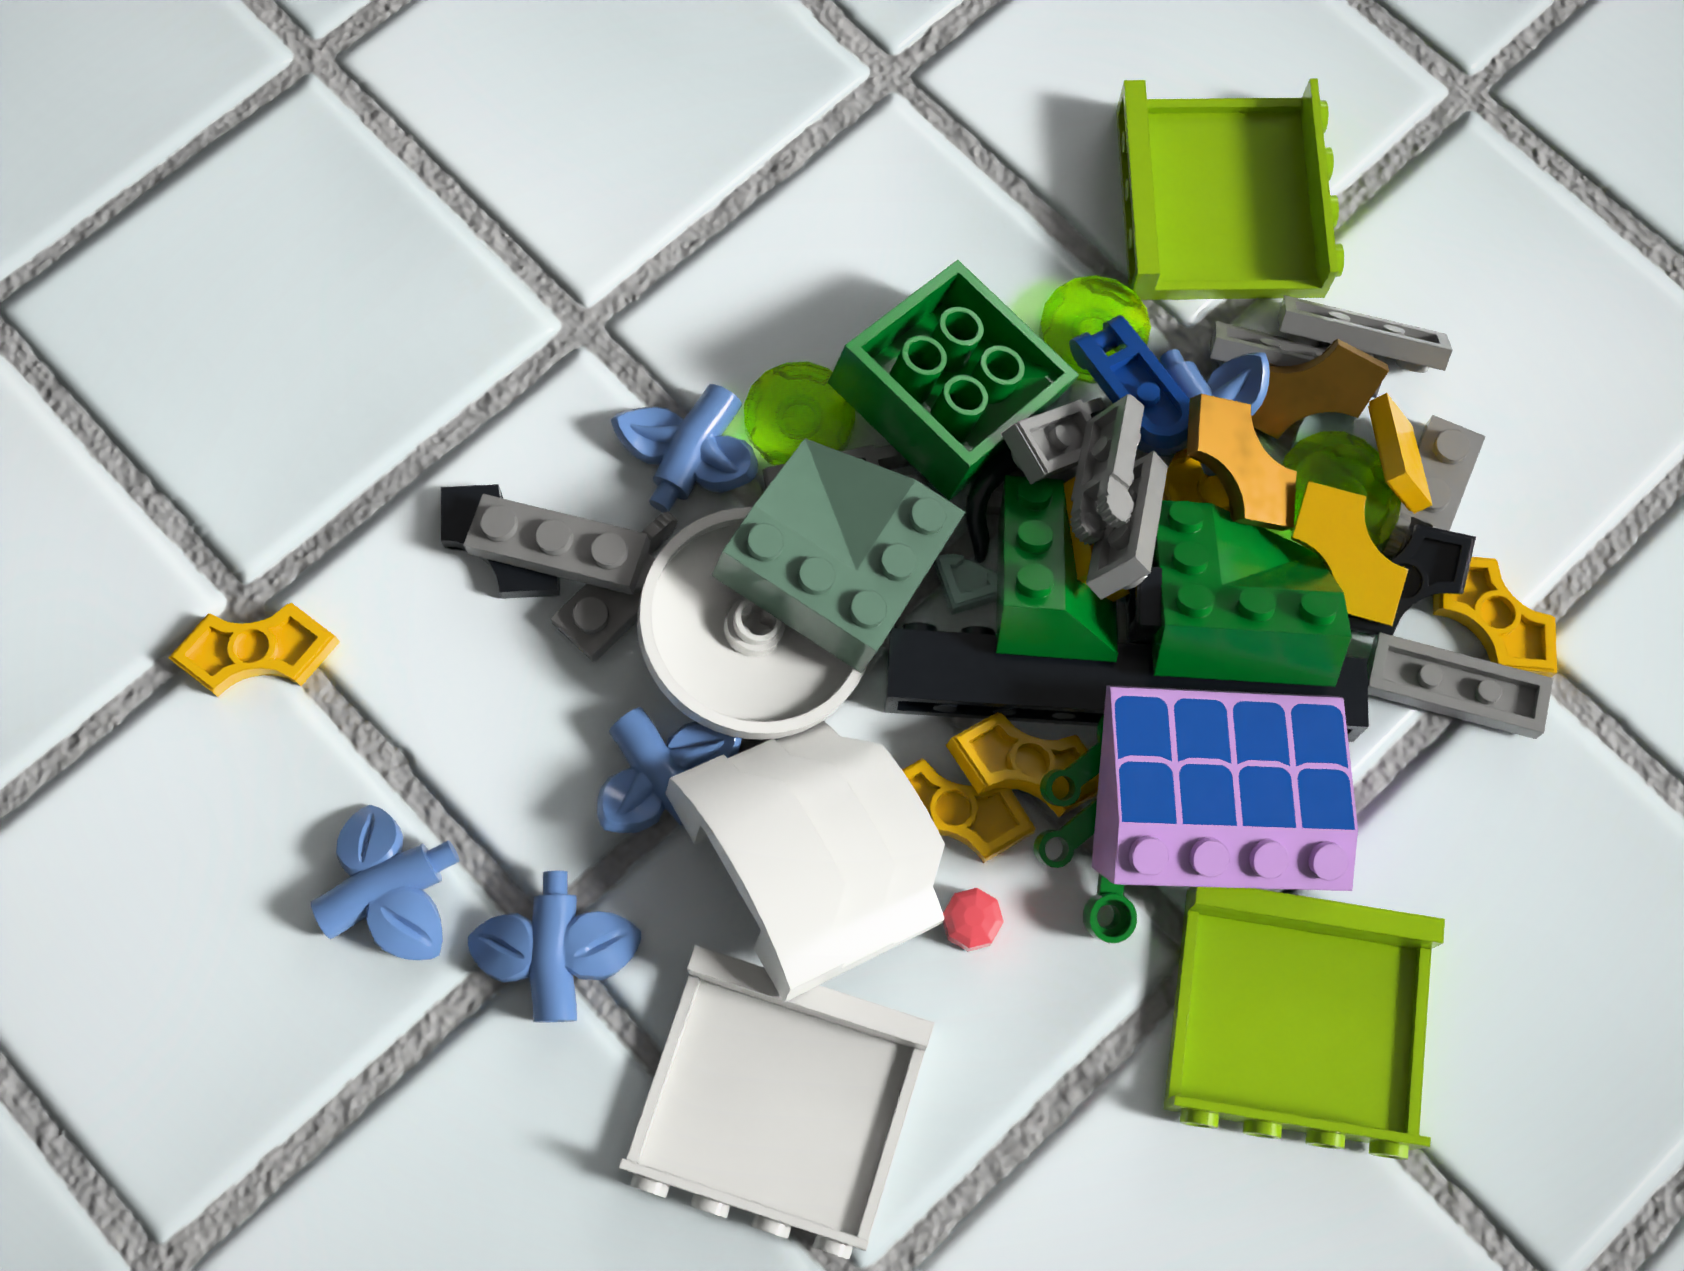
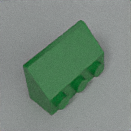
[996,475,1118,662]

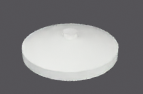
[637,507,867,740]

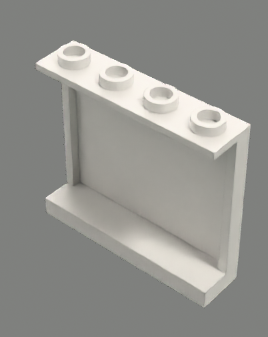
[619,945,935,1259]

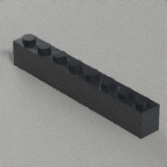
[885,622,1369,742]

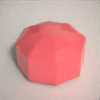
[943,888,1003,952]

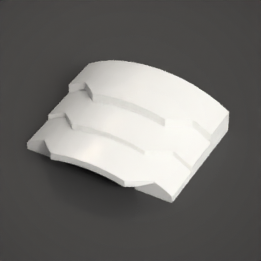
[666,721,945,1002]

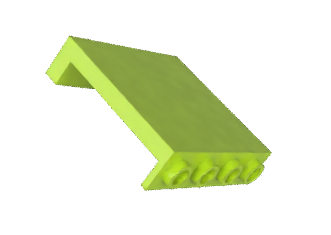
[1116,78,1344,300]
[1163,887,1445,1160]

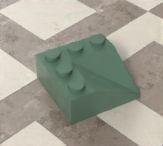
[712,438,965,673]

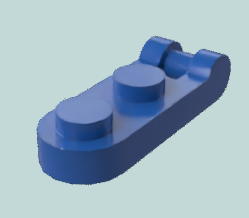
[1069,315,1190,449]

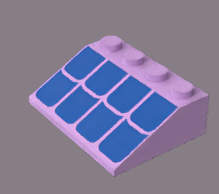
[1092,685,1358,891]

